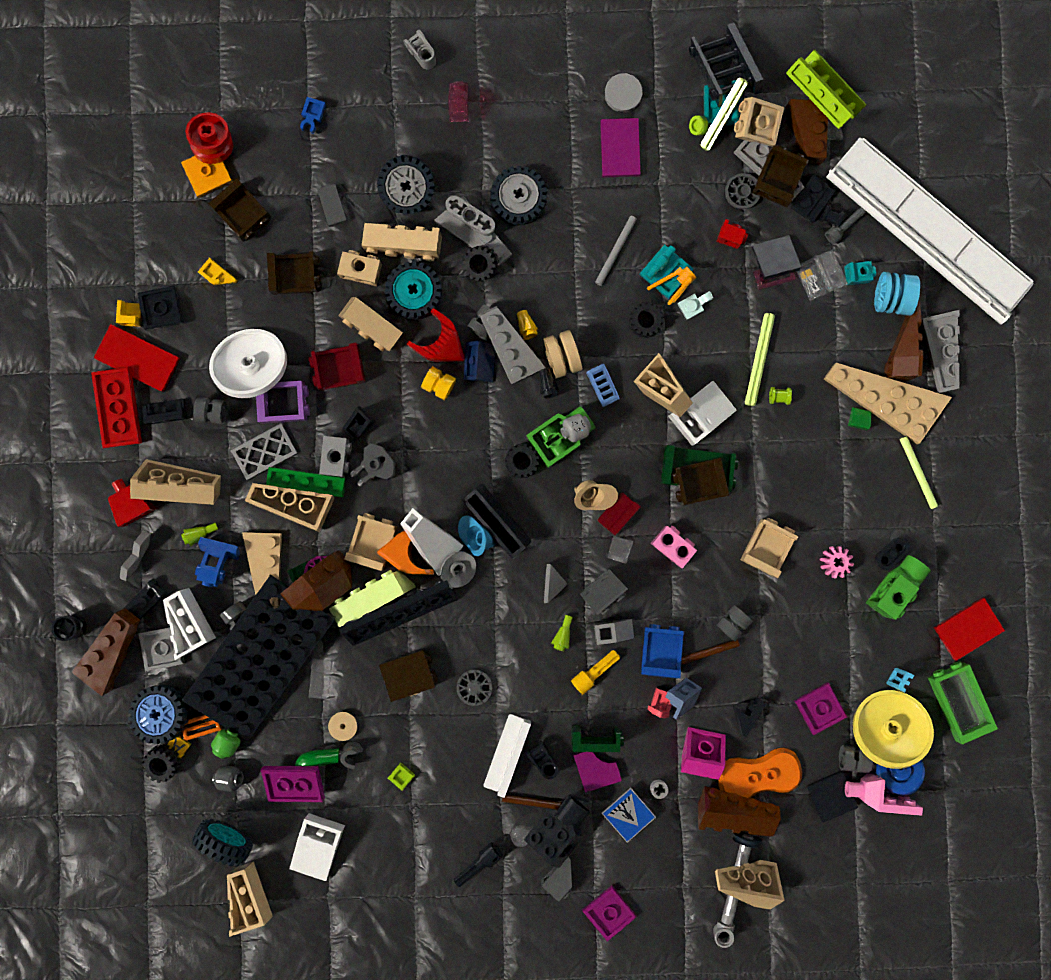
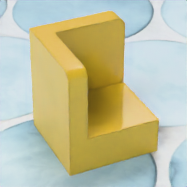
[116,300,142,327]

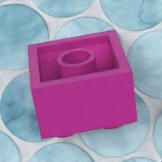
[681,727,726,780]

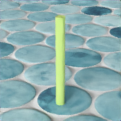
[900,436,938,509]

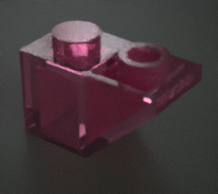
[448,81,469,122]

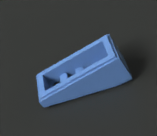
[586,364,620,407]

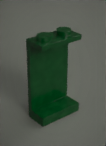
[660,445,738,492]

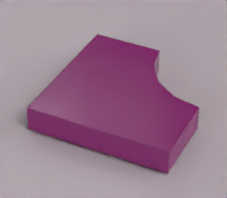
[573,752,622,793]

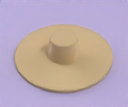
[328,712,357,741]

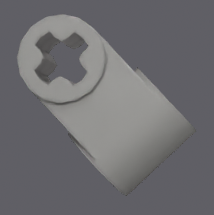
[403,30,436,70]

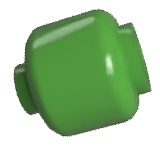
[211,729,240,759]

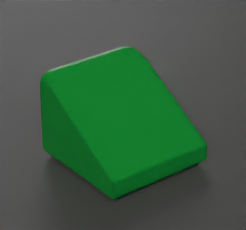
[848,407,871,430]

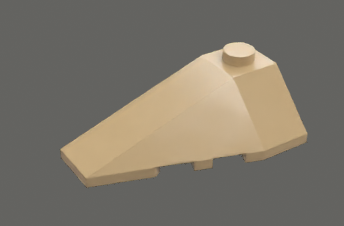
[715,860,785,910]

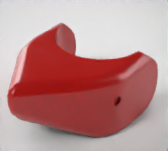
[406,308,465,362]

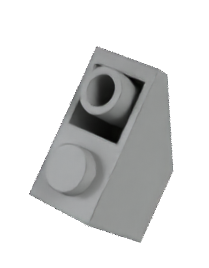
[594,619,634,645]

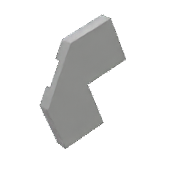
[120,530,151,581]

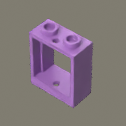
[256,381,310,424]

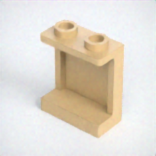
[344,513,397,571]
[740,518,798,578]

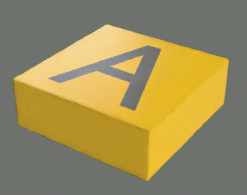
[167,735,191,759]

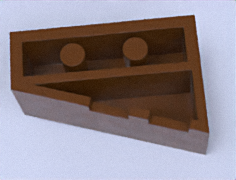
[785,99,828,165]

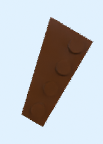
[72,608,140,696]
[698,786,781,837]

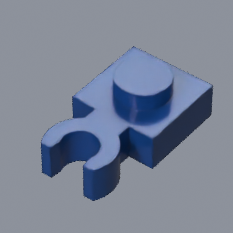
[300,97,326,134]

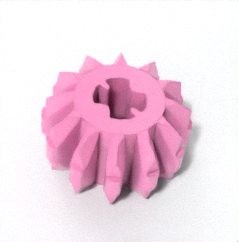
[820,546,854,578]

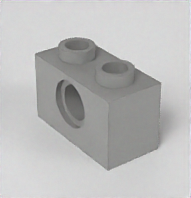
[319,436,352,477]

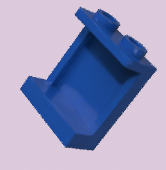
[641,624,684,679]

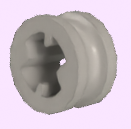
[650,779,668,799]

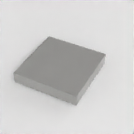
[138,627,185,671]

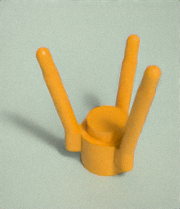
[647,267,697,305]

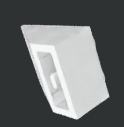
[668,381,736,446]
[290,813,345,881]

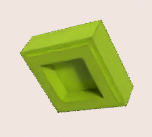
[387,762,415,791]

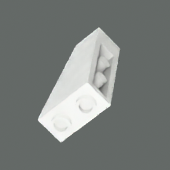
[400,508,463,576]

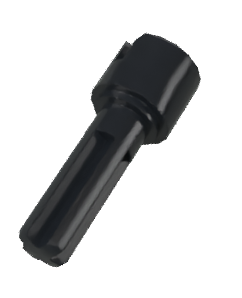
[453,842,503,887]

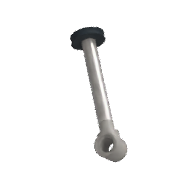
[713,832,762,948]

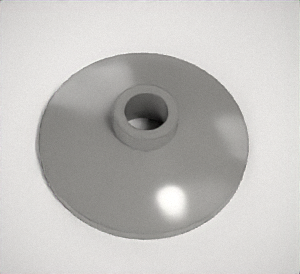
[440,551,476,588]

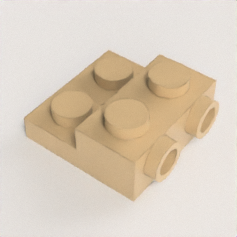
[734,97,784,146]

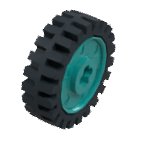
[385,261,442,320]
[192,819,253,866]

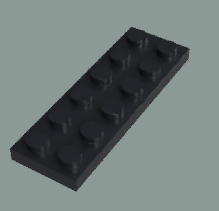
[339,580,458,646]

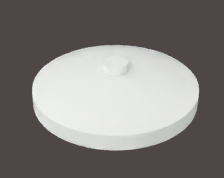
[209,329,287,398]

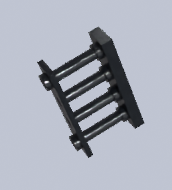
[689,23,763,107]

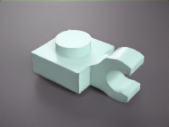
[678,291,713,320]

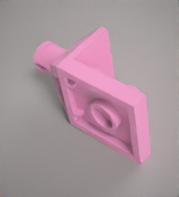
[845,772,923,816]

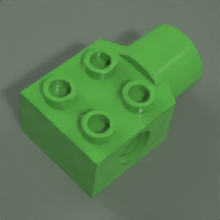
[526,406,595,468]
[866,555,931,620]

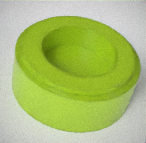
[689,115,708,135]

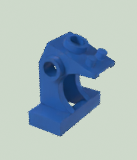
[195,537,240,587]

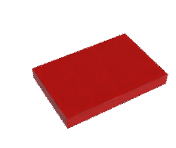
[933,598,1005,661]

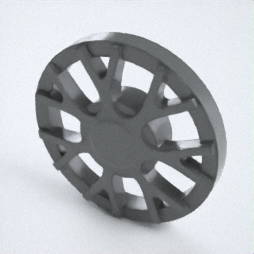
[725,173,760,209]
[457,669,493,706]

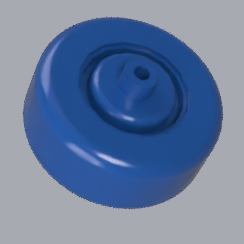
[876,760,925,796]

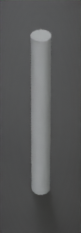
[595,216,637,286]

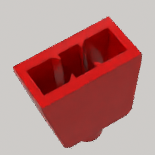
[108,479,156,527]

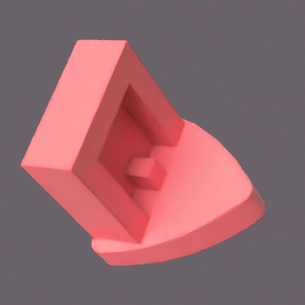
[647,687,672,718]

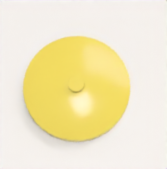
[853,690,934,769]

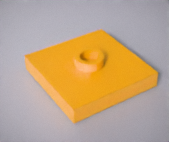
[181,156,233,198]

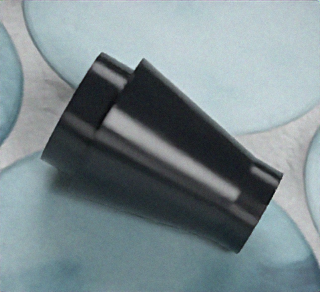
[539,369,559,399]

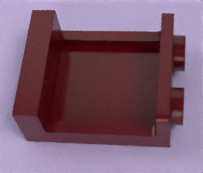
[309,343,366,391]

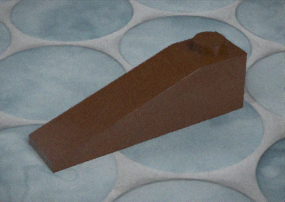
[884,302,923,380]

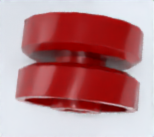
[185,112,234,164]

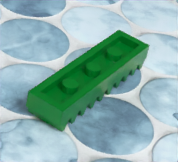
[266,467,346,497]

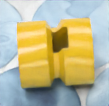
[421,366,456,401]

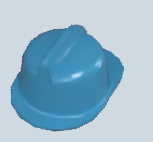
[458,515,495,556]

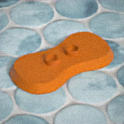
[718,748,802,798]

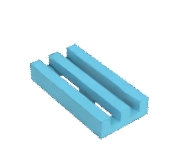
[886,668,914,693]

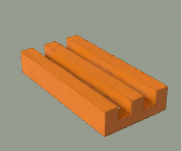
[182,715,223,741]

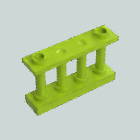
[786,50,867,129]

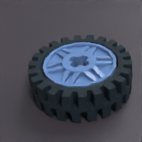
[128,685,190,744]

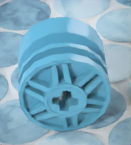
[874,272,920,316]

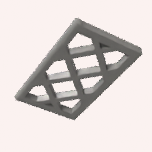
[231,423,297,480]

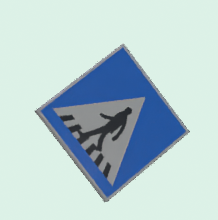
[602,787,656,843]

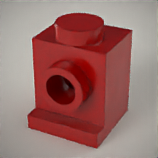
[716,219,748,249]

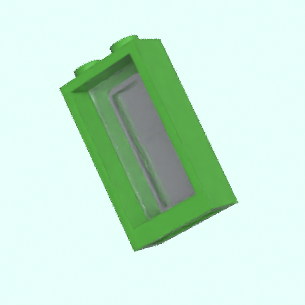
[928,661,998,744]

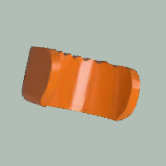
[377,531,434,575]

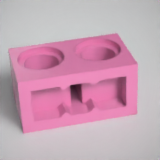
[651,525,697,568]

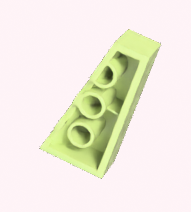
[329,570,416,627]

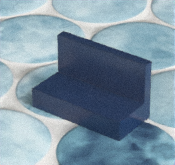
[463,341,495,382]

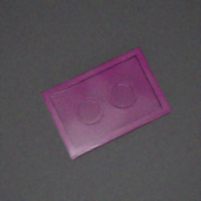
[600,118,641,178]
[261,766,325,802]

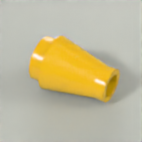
[516,310,538,340]

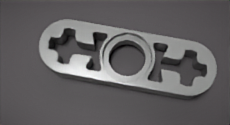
[446,196,495,236]

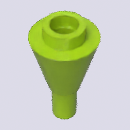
[181,523,218,547]
[551,615,573,652]

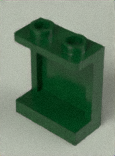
[571,725,624,752]

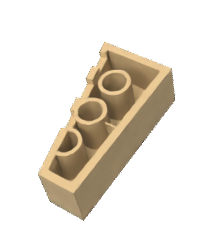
[130,459,221,505]
[245,483,335,533]

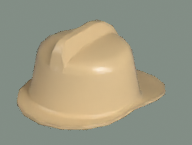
[574,480,618,510]

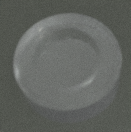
[511,826,529,847]

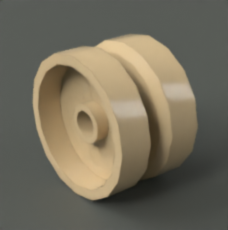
[543,330,582,379]

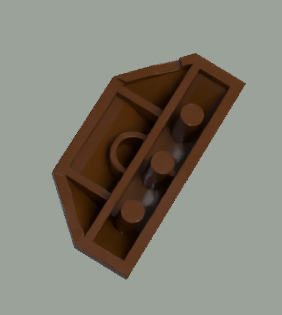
[281,550,352,611]

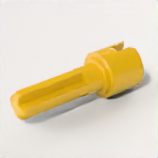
[571,650,620,695]

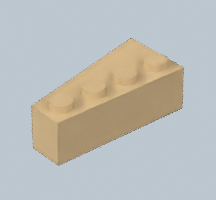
[362,223,442,262]

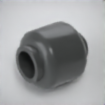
[213,766,244,792]

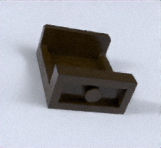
[752,145,809,207]
[208,178,271,242]
[267,251,321,295]
[671,458,729,506]
[379,648,438,702]

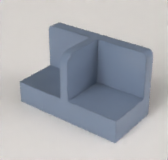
[666,678,702,720]

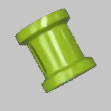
[769,387,792,405]

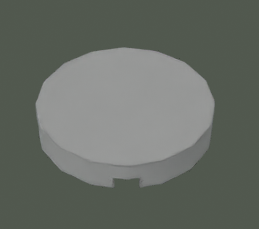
[605,73,642,112]

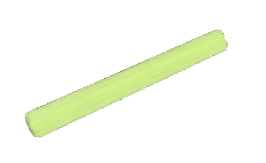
[745,313,775,406]

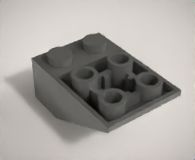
[579,569,628,615]

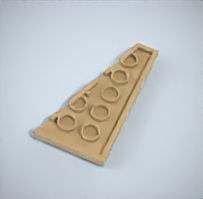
[824,363,952,444]

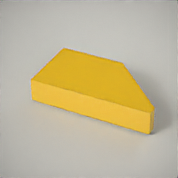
[198,257,238,285]

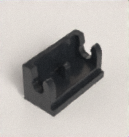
[142,398,188,425]

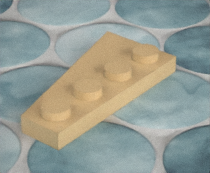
[242,532,282,606]

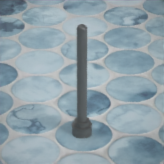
[825,207,867,244]

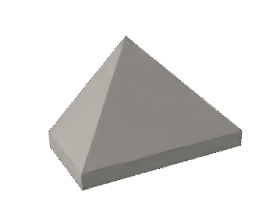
[544,563,568,603]

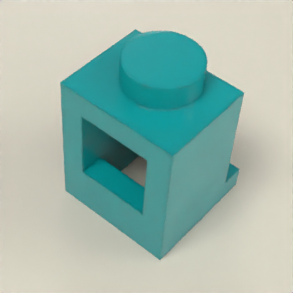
[844,261,876,286]

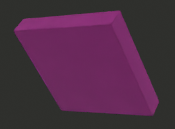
[794,682,847,735]
[582,885,637,942]

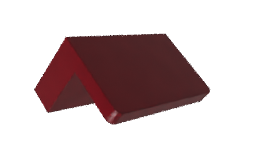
[597,493,641,536]

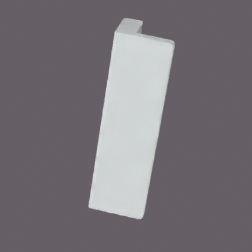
[484,714,531,798]

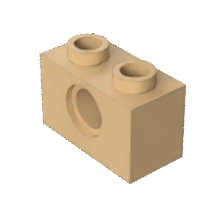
[337,250,382,286]

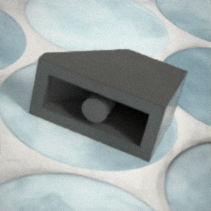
[541,855,572,902]

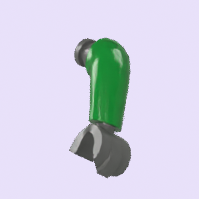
[295,741,363,770]

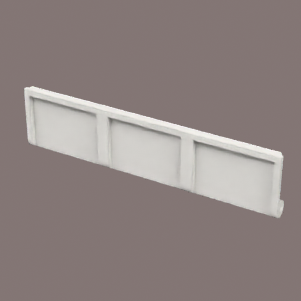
[826,138,1034,325]

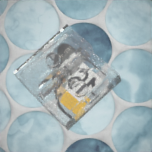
[797,250,848,301]

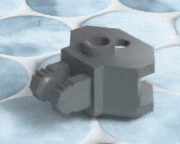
[350,444,396,486]

